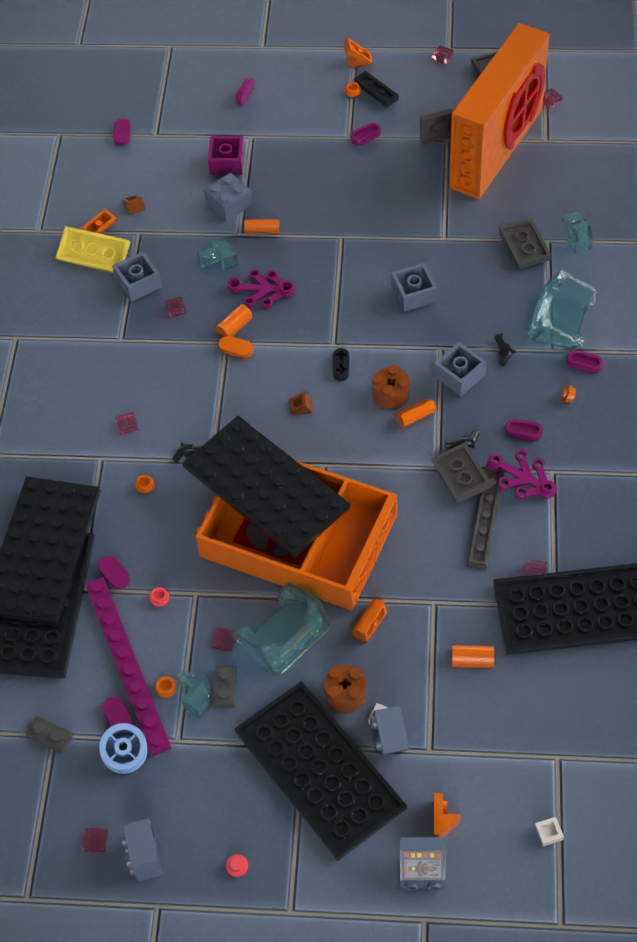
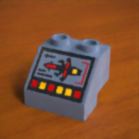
[400,837,446,891]

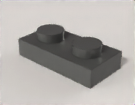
[213,666,237,707]
[25,716,73,753]

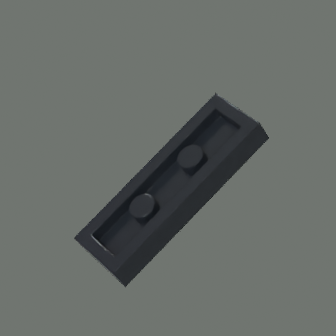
[354,71,399,108]

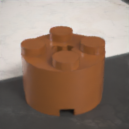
[372,365,410,410]
[324,665,367,714]

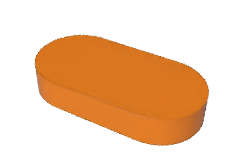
[218,336,254,359]

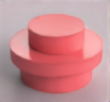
[149,587,170,607]
[226,854,248,877]

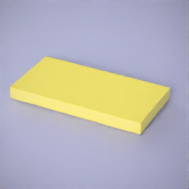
[55,226,130,273]

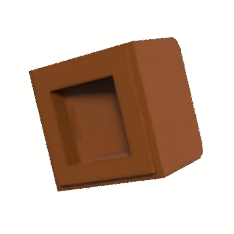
[122,194,145,215]
[289,392,313,415]

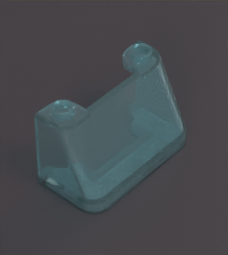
[527,270,597,350]
[231,583,331,676]

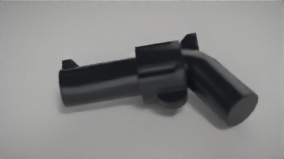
[494,333,516,366]
[446,430,480,451]
[172,442,201,463]

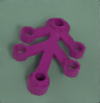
[227,269,296,310]
[487,449,557,500]

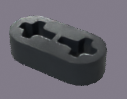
[332,348,349,381]

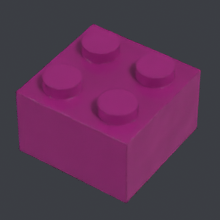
[208,136,245,175]

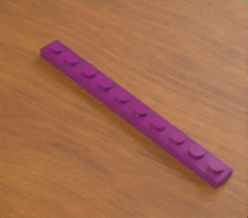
[85,577,172,757]

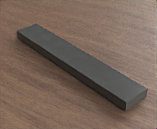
[467,465,505,570]

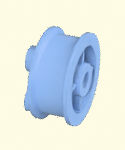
[99,723,148,774]

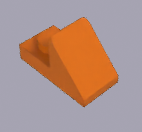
[344,38,373,67]
[434,793,461,837]

